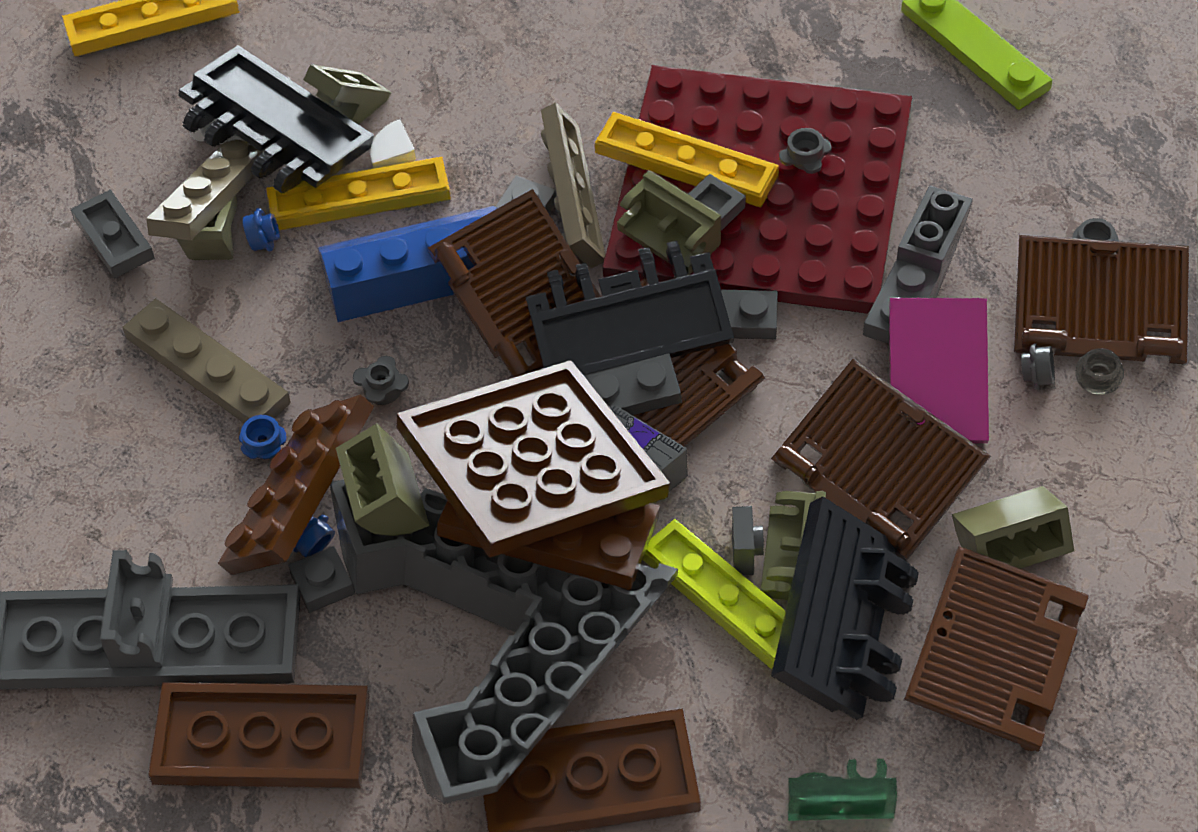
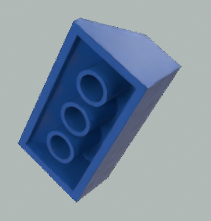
[317,206,497,322]

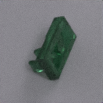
[787,758,898,821]

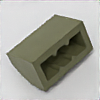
[336,423,430,536]
[952,486,1074,569]

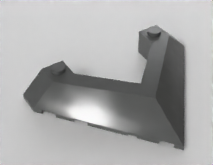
[330,480,678,804]

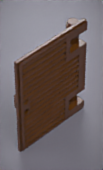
[427,189,601,379]
[1014,235,1189,364]
[633,279,765,447]
[771,359,991,560]
[904,546,1089,752]

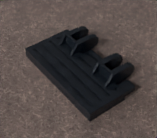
[178,45,374,193]
[526,240,734,375]
[771,496,919,720]

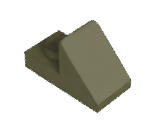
[303,64,392,125]
[176,195,238,260]

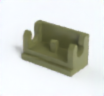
[617,170,721,275]
[760,491,826,600]

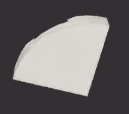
[370,119,416,168]

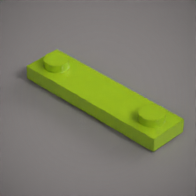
[901,0,1053,110]

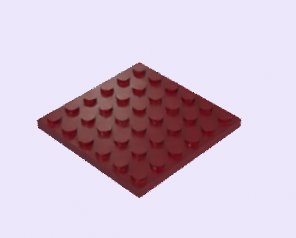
[603,65,912,314]

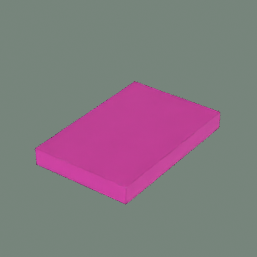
[889,298,989,443]

